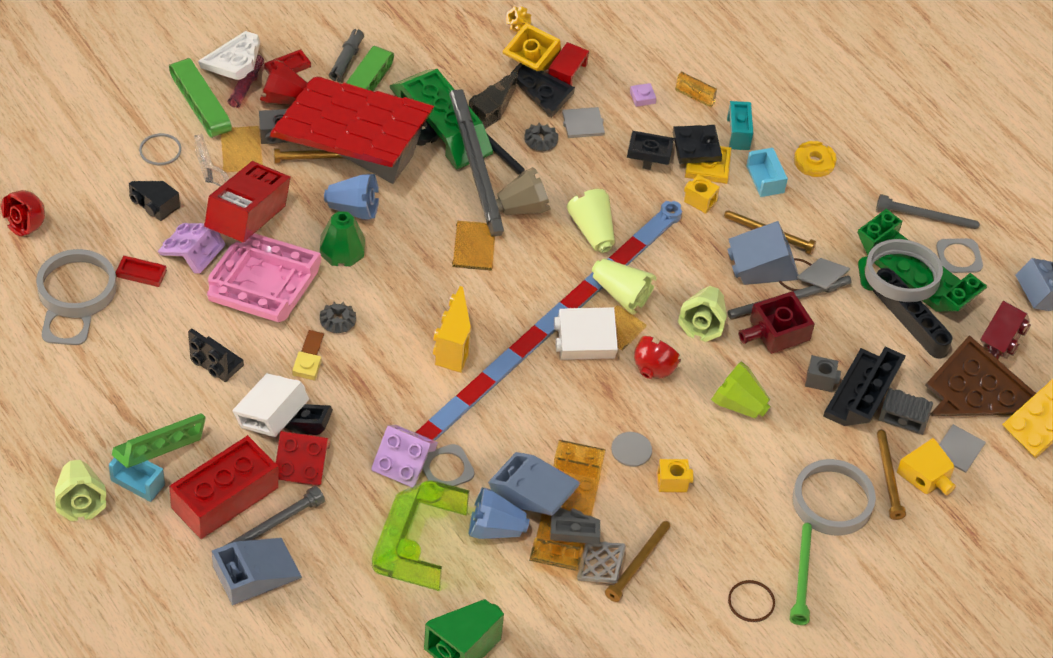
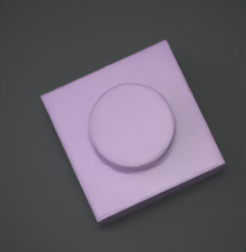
[630,83,656,107]

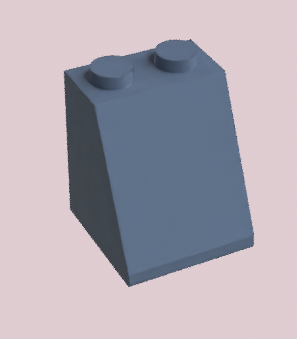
[727,221,799,285]

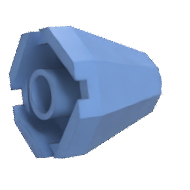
[324,174,379,219]
[468,487,530,539]

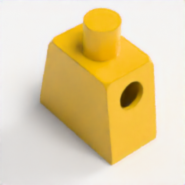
[897,438,956,495]

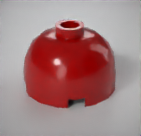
[1,190,45,236]
[634,336,681,379]

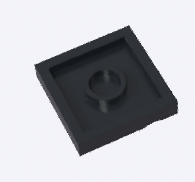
[672,125,722,164]
[627,130,674,170]

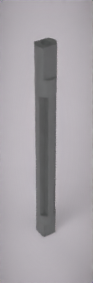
[449,89,504,237]

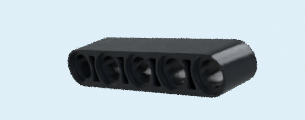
[873,268,953,359]

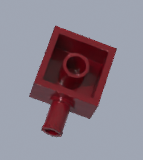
[738,291,815,354]
[980,300,1031,359]

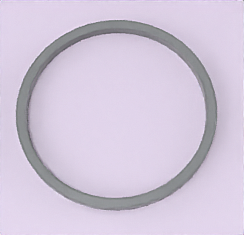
[139,133,181,166]

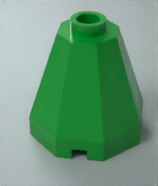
[320,211,365,267]

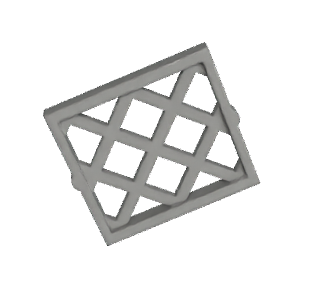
[577,541,626,583]

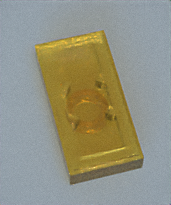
[675,71,717,107]

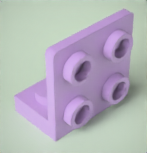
[158,223,226,273]
[371,424,438,487]

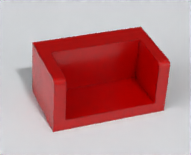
[548,42,589,86]

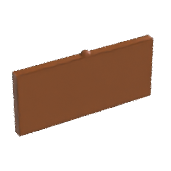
[301,330,324,355]

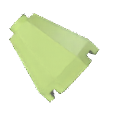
[678,286,727,342]
[55,460,106,521]

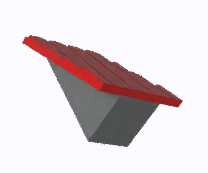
[270,77,434,184]

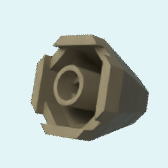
[496,167,551,215]

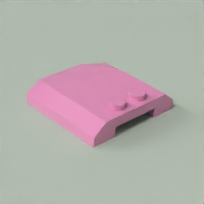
[207,233,321,322]

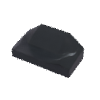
[285,404,333,435]

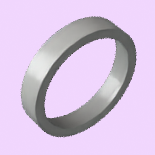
[865,239,943,302]
[36,249,117,318]
[792,459,876,536]

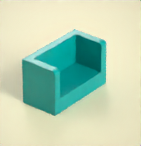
[727,101,753,150]

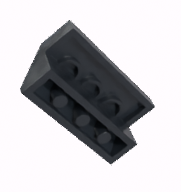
[823,346,906,426]

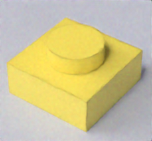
[292,351,322,380]

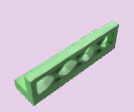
[112,413,206,468]

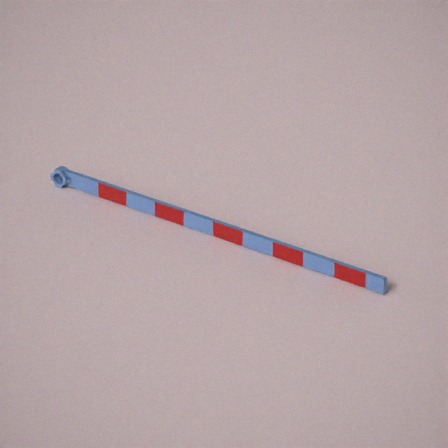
[415,201,682,441]

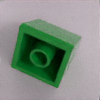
[424,599,504,658]

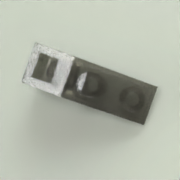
[469,71,518,129]

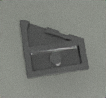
[550,507,600,544]

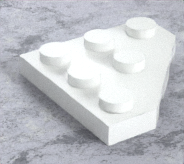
[198,31,260,80]

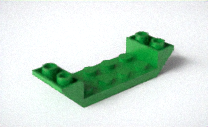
[390,69,493,170]
[857,209,987,312]

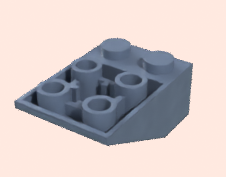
[1015,258,1053,311]
[488,452,580,516]
[212,538,302,606]

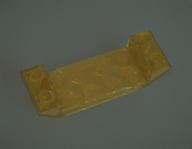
[529,440,606,571]

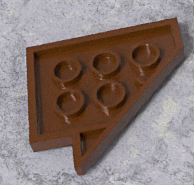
[925,335,1036,416]

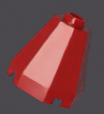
[260,59,308,105]

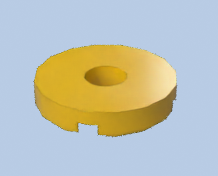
[794,141,837,177]

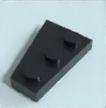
[510,63,575,118]

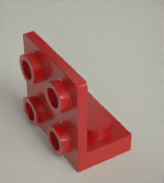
[276,431,331,486]

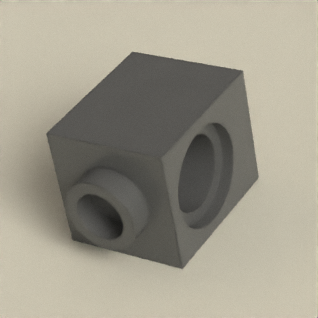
[805,355,841,392]

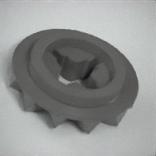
[524,122,558,151]
[320,301,356,333]

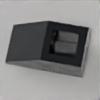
[129,181,180,221]

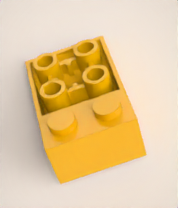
[433,286,471,373]

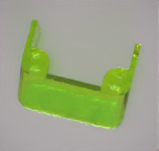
[372,480,470,591]

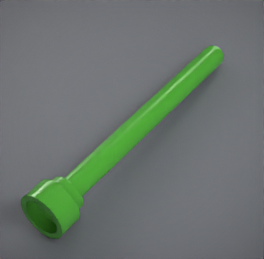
[790,523,812,625]

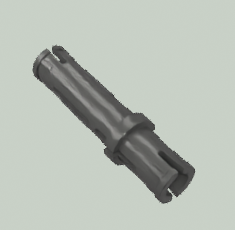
[329,29,364,82]

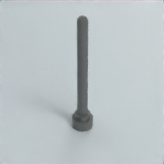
[876,194,980,229]
[224,485,325,546]

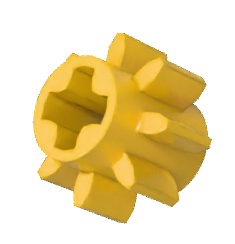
[506,6,531,32]

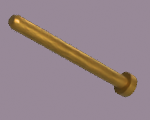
[274,148,344,164]
[724,210,816,255]
[877,429,906,520]
[605,521,670,602]

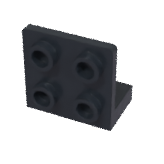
[188,328,244,382]

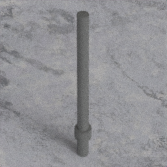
[727,275,852,319]

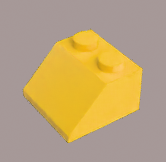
[502,23,561,71]

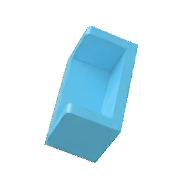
[746,148,788,197]
[109,458,165,502]

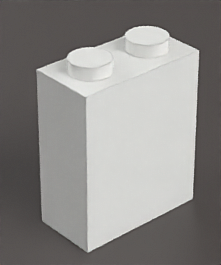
[554,307,618,360]
[232,373,309,437]

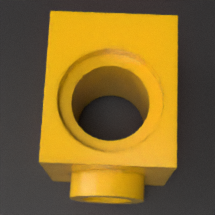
[684,175,720,214]
[657,459,693,492]

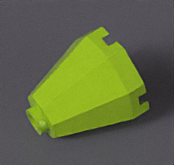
[711,361,771,418]

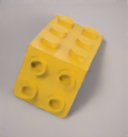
[1002,379,1053,459]

